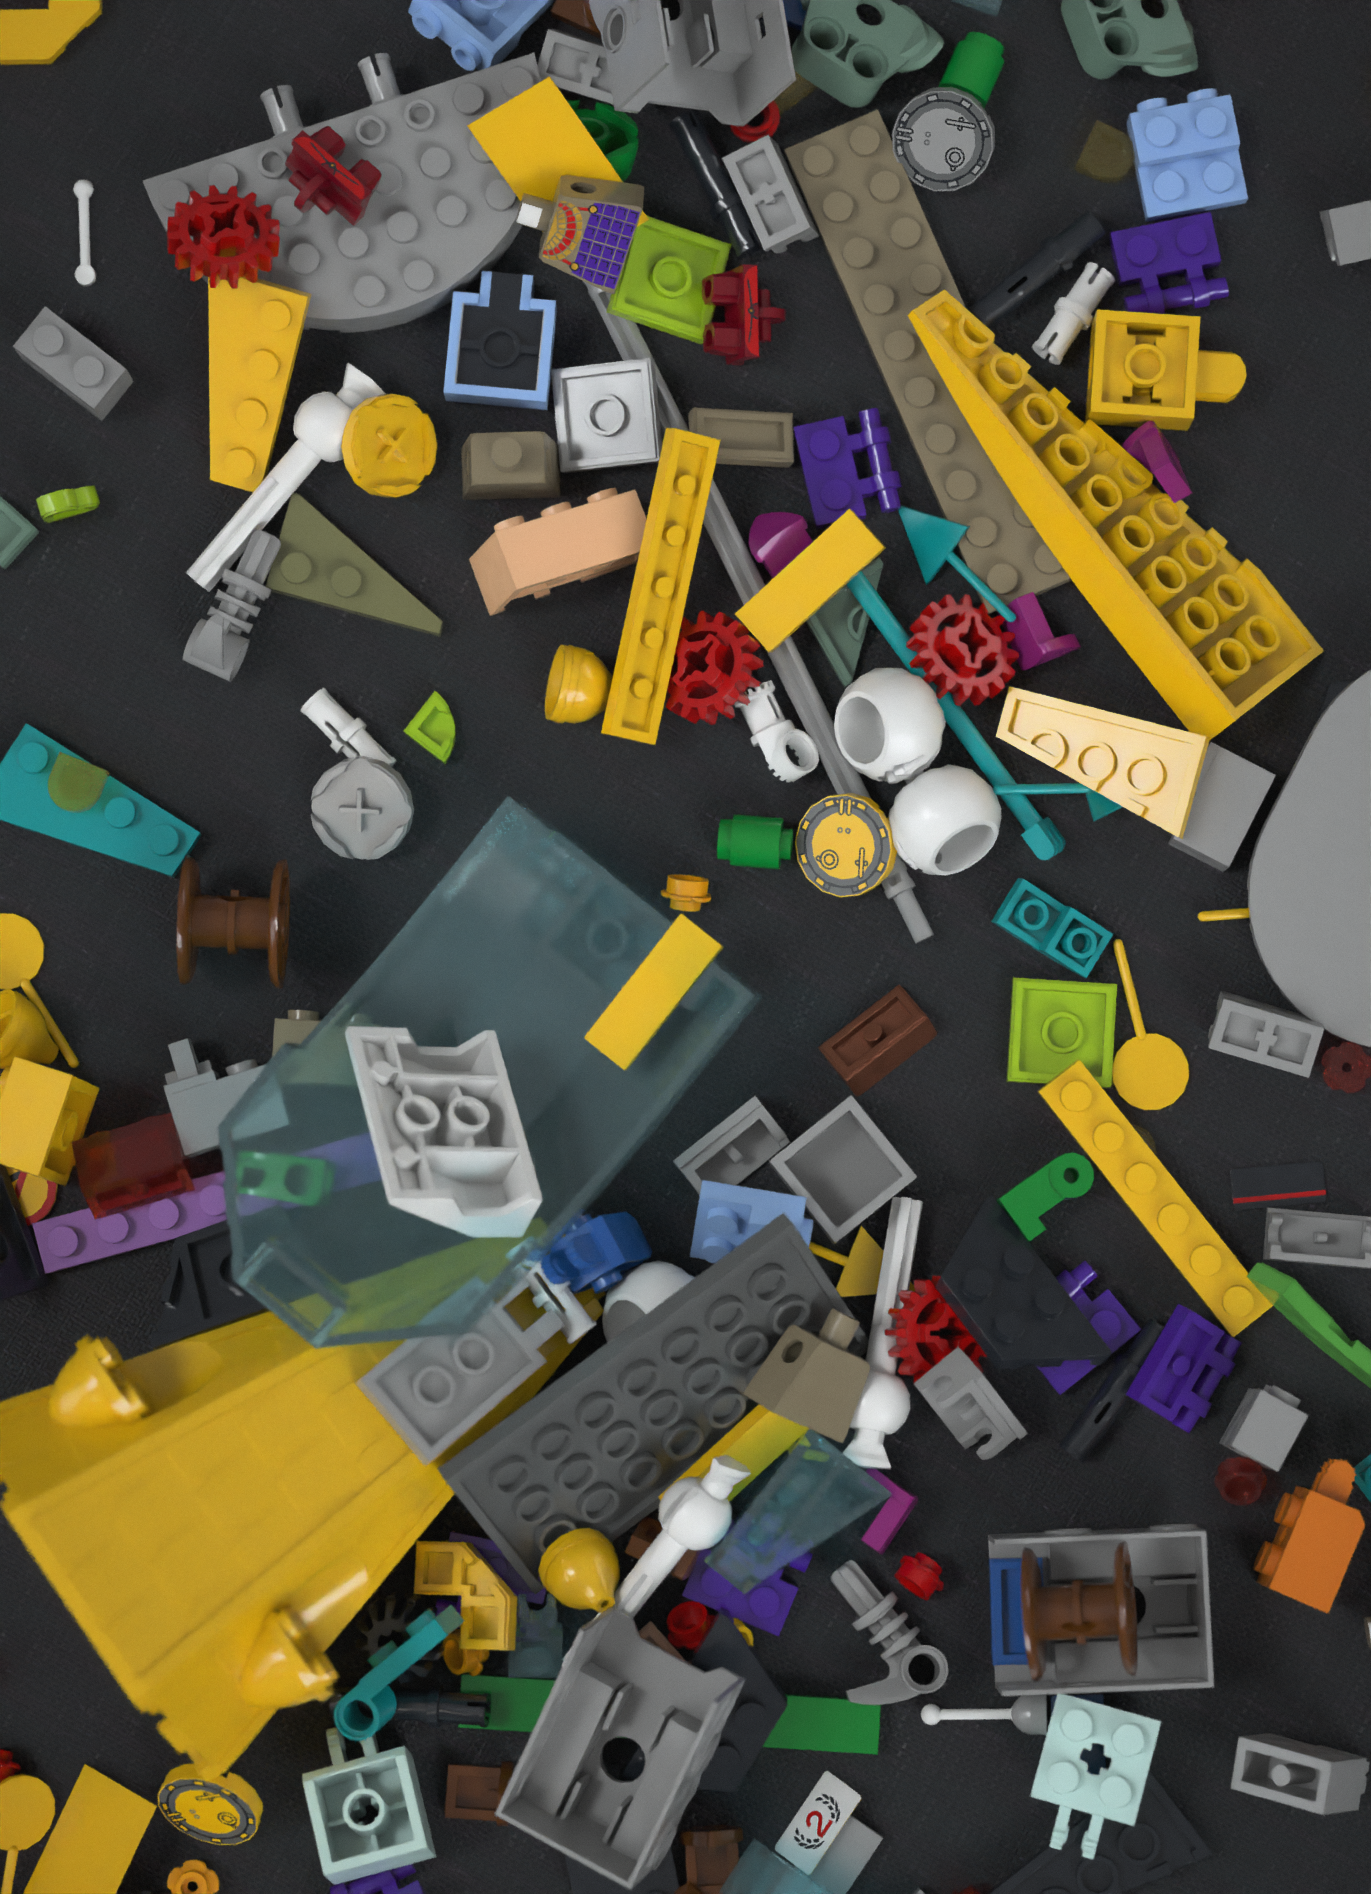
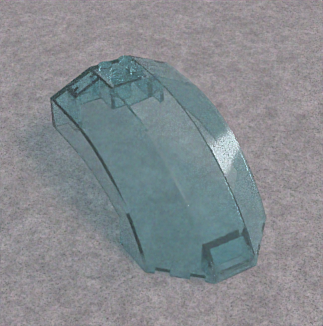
[217,796,763,1348]

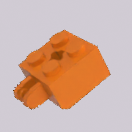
[1253,1458,1365,1613]

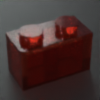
[72,1112,195,1220]

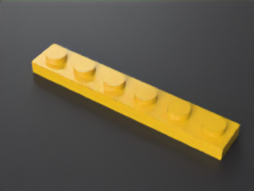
[601,428,720,745]
[1037,1059,1273,1337]

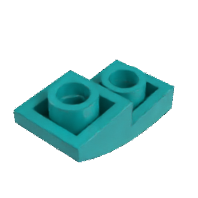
[991,878,1113,978]

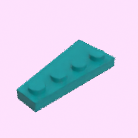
[0,723,202,878]

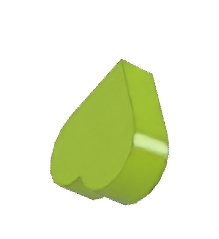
[36,486,100,523]

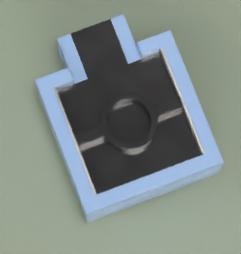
[443,271,557,410]

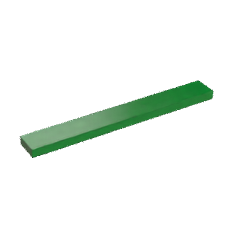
[458,1673,881,1755]

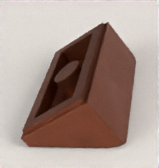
[818,984,937,1096]

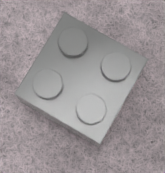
[769,1095,917,1244]

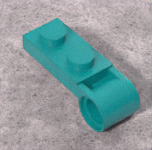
[334,1605,464,1741]

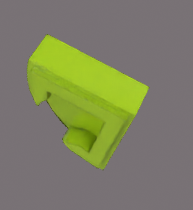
[404,691,456,764]

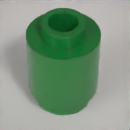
[939,32,1004,108]
[717,814,793,869]

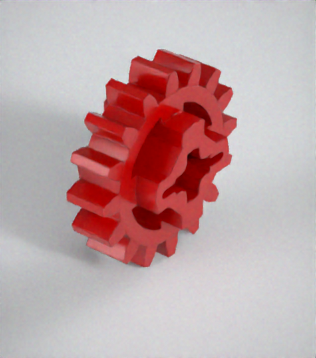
[167,185,280,289]
[906,594,1019,706]
[665,611,763,725]
[885,1276,987,1384]

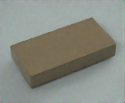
[689,408,794,468]

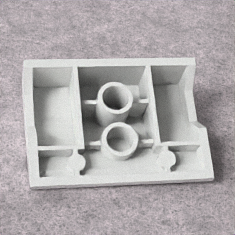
[345,1026,543,1237]

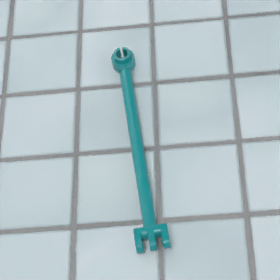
[846,571,1065,860]

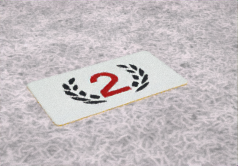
[775,1771,861,1875]

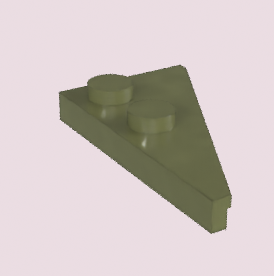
[266,493,443,637]

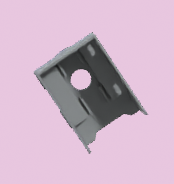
[589,0,796,126]
[988,1524,1214,1696]
[494,1607,746,1890]

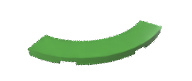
[1247,1262,1371,1389]

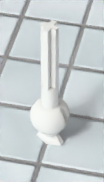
[186,363,385,592]
[838,1197,923,1469]
[562,1455,751,1667]

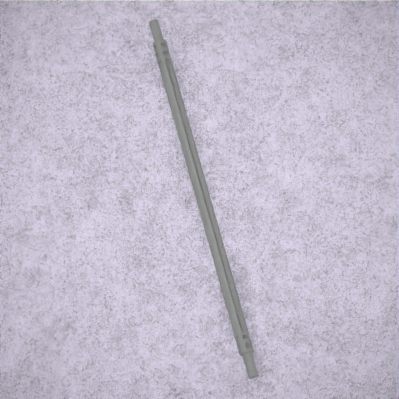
[583,281,934,944]

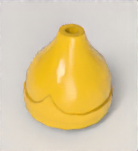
[545,644,613,723]
[0,989,59,1069]
[538,1528,620,1613]

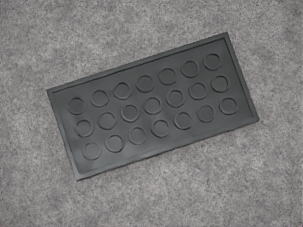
[438,1213,869,1595]

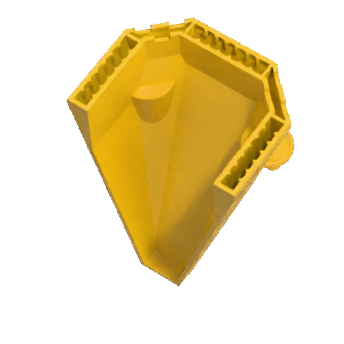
[0,1221,606,1783]

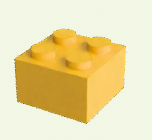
[0,1057,99,1186]

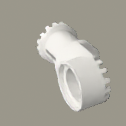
[734,680,819,783]

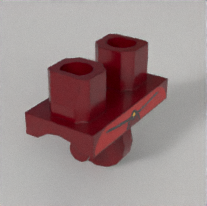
[285,126,382,226]
[702,264,786,365]

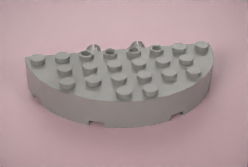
[143,53,541,333]

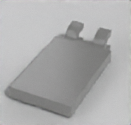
[355,1268,565,1466]

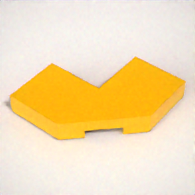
[0,0,102,65]
[414,1541,517,1651]

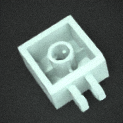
[1030,1694,1161,1859]
[302,1718,436,1885]

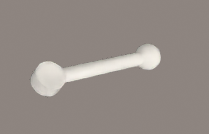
[73,179,96,286]

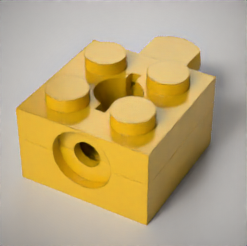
[1085,309,1247,431]

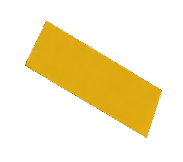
[467,76,649,232]
[23,1764,157,1894]

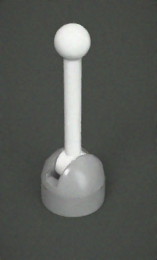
[921,1694,1048,1735]

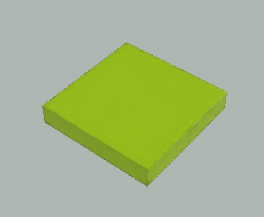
[606,215,731,344]
[1006,978,1117,1088]

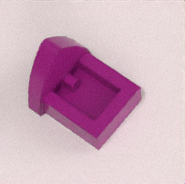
[1121,421,1192,503]
[749,512,813,578]
[997,592,1081,671]
[861,1469,918,1555]

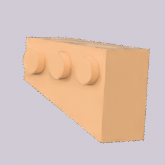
[469,488,646,616]

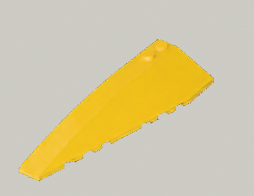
[908,289,1324,740]

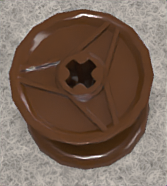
[177,855,290,989]
[1021,1541,1138,1682]

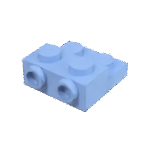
[408,0,554,71]
[1126,88,1248,222]
[690,1180,813,1264]

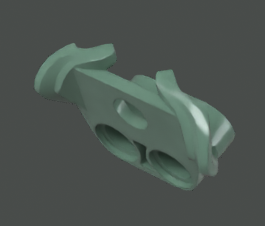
[791,0,944,108]
[1061,0,1198,79]

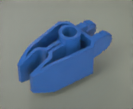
[540,1212,652,1295]

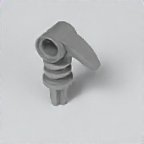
[183,530,281,682]
[830,1560,948,1705]

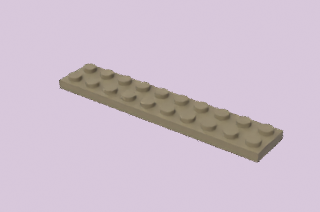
[784,109,1072,616]

